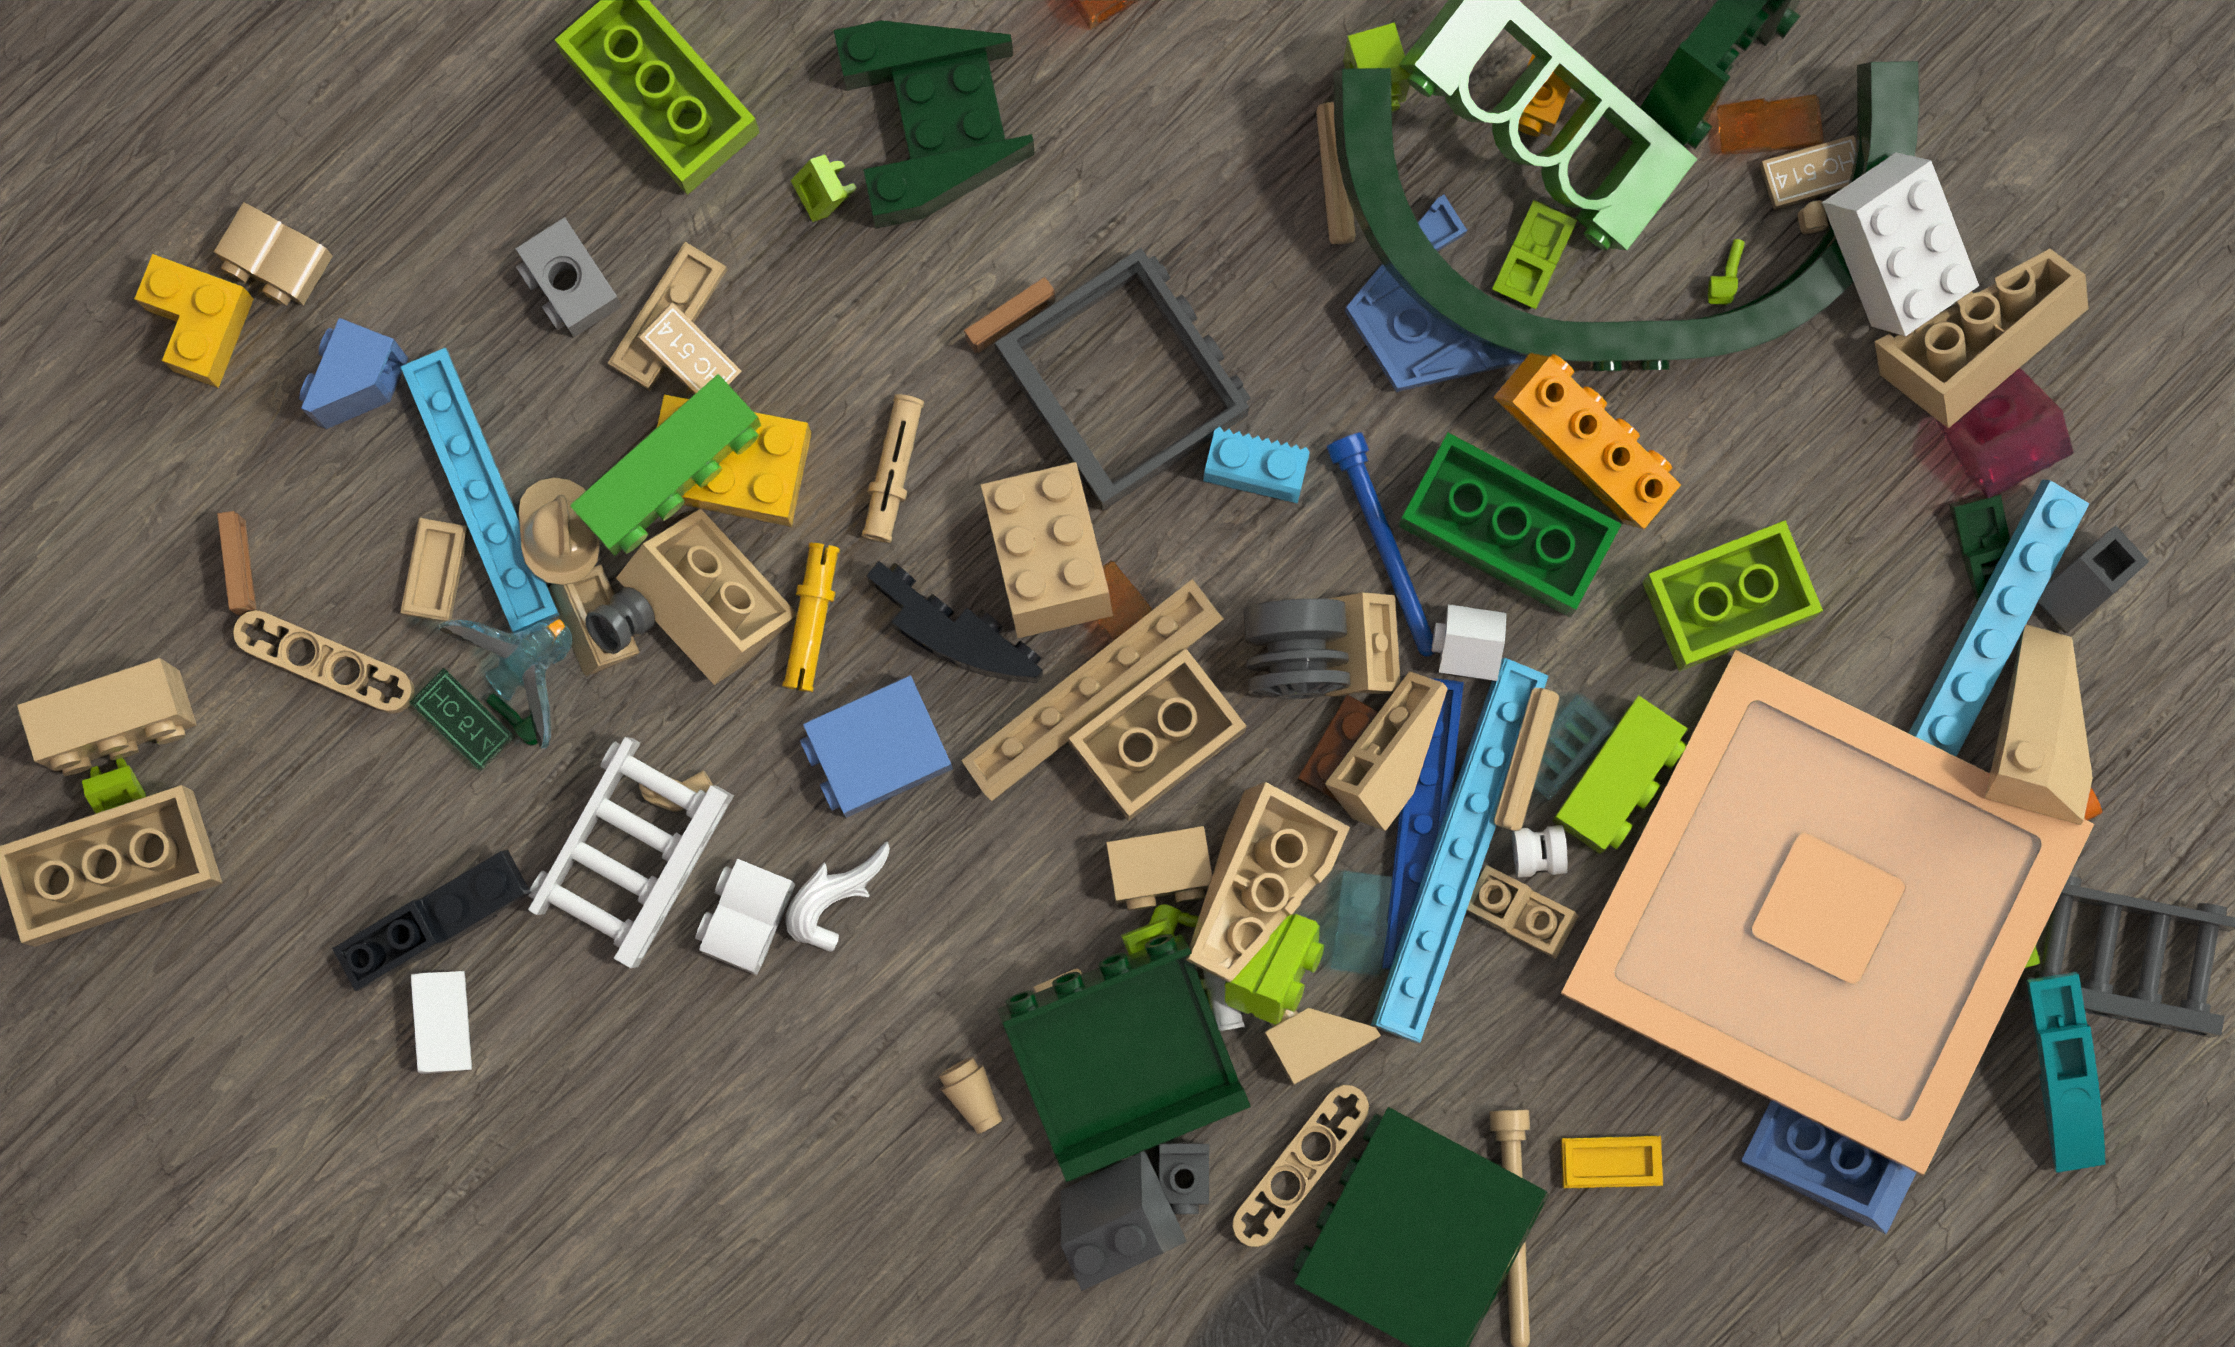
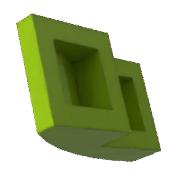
[1492,199,1577,309]

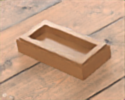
[964,277,1055,354]
[217,511,257,616]

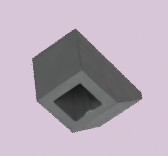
[2037,525,2149,634]

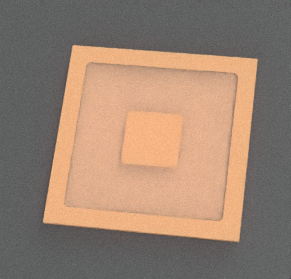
[1561,650,2094,1176]

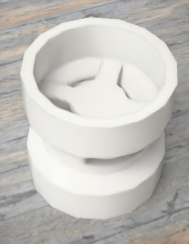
[1512,825,1568,878]

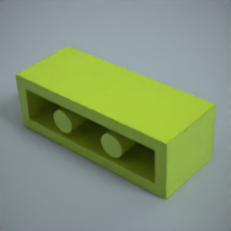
[1552,695,1688,854]

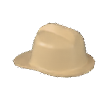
[518,478,600,585]

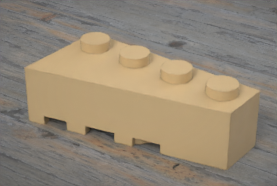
[1875,249,2088,428]

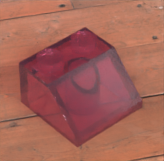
[1935,368,2074,498]

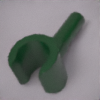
[486,693,550,746]

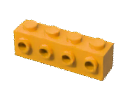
[1493,353,1681,529]

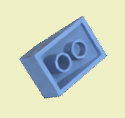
[1741,1100,1916,1234]

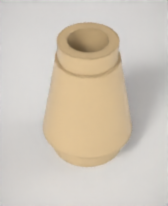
[939,1056,1003,1134]

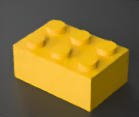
[657,394,812,527]

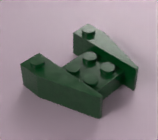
[1640,0,1801,149]
[834,20,1035,229]

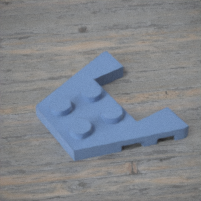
[1345,194,1526,392]

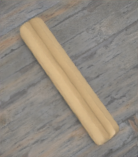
[1316,102,1356,245]
[1494,688,1560,831]

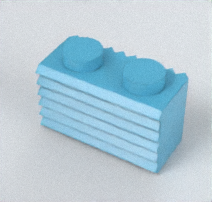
[1203,427,1310,503]

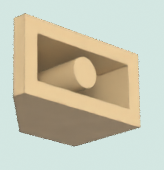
[1264,1008,1381,1086]

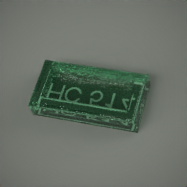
[409,667,515,771]

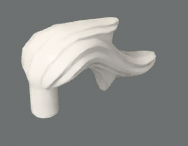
[786,842,890,952]

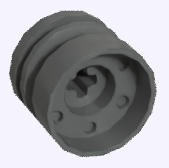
[1243,599,1350,700]

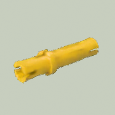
[782,542,840,692]

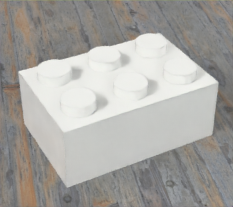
[1822,152,1979,336]

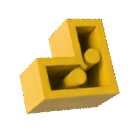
[134,254,254,388]

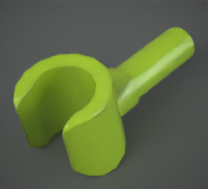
[1708,239,1745,305]
[1149,904,1199,933]

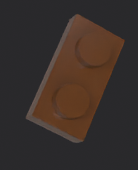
[1297,694,1378,805]

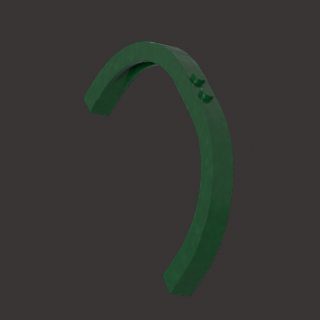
[1333,61,1919,371]

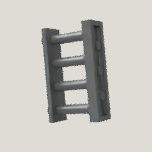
[2016,876,2235,1038]

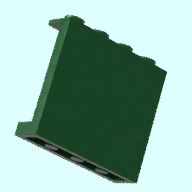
[997,934,1251,1182]
[1292,1107,1549,1347]

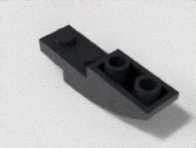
[866,561,1043,683]
[332,850,531,991]

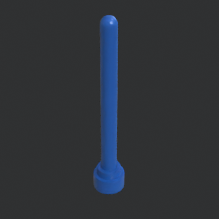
[1326,432,1435,657]

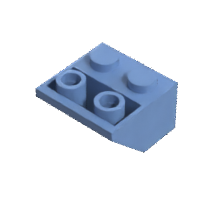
[299,318,408,429]

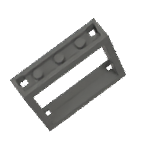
[995,248,1251,511]

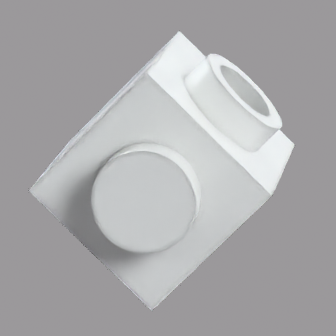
[1432,604,1507,681]

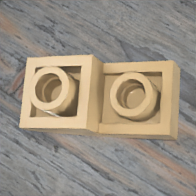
[1467,865,1579,959]

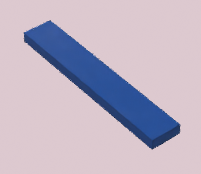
[1382,678,1464,970]

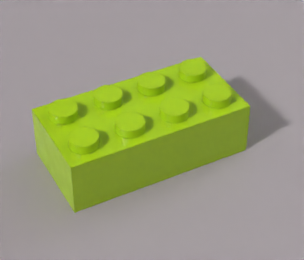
[555,0,760,195]

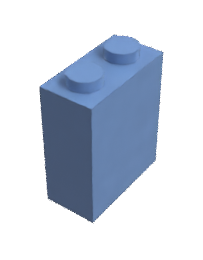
[800,675,953,818]

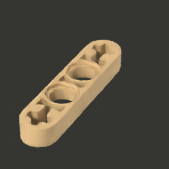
[233,610,415,714]
[1232,1085,1369,1247]

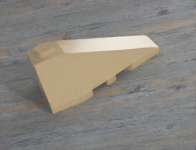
[1985,624,2093,825]
[1185,782,1350,982]

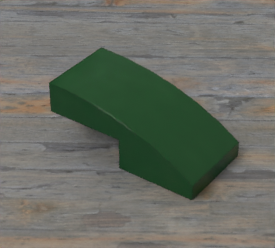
[1949,491,2010,602]

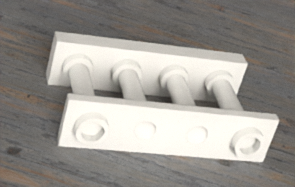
[528,737,734,968]

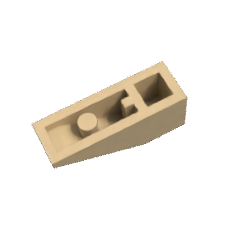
[1325,671,1448,831]

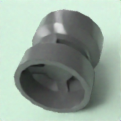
[586,587,655,654]

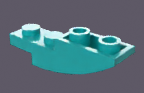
[2026,972,2106,1173]

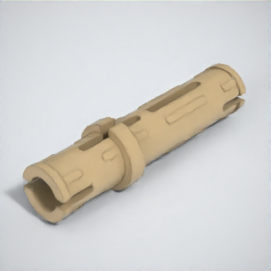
[861,394,924,543]

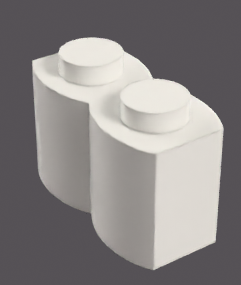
[695,859,795,976]

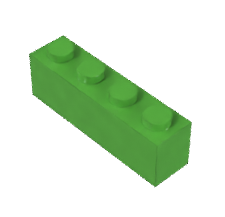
[570,374,762,556]

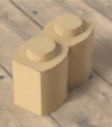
[214,202,333,306]

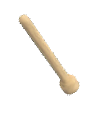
[1490,1110,1530,1347]

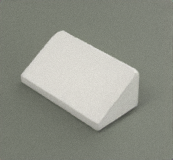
[411,971,472,1074]

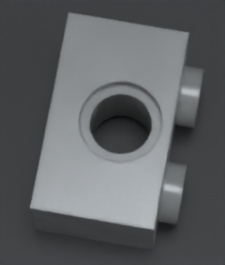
[515,217,622,338]

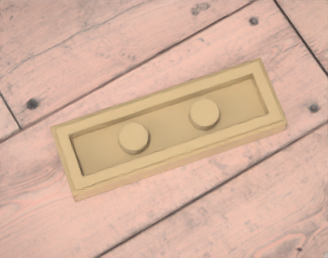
[608,242,727,391]

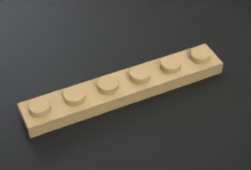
[961,579,1224,801]

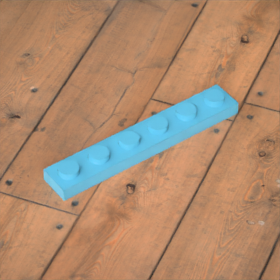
[400,348,560,634]
[1908,479,2089,756]

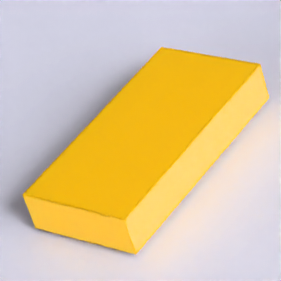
[1561,1136,1663,1189]

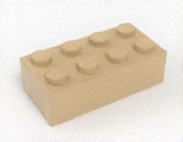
[0,785,223,947]

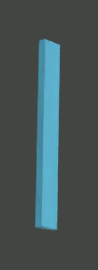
[1371,658,1548,1043]

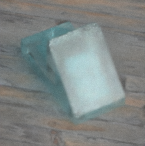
[1330,871,1393,976]

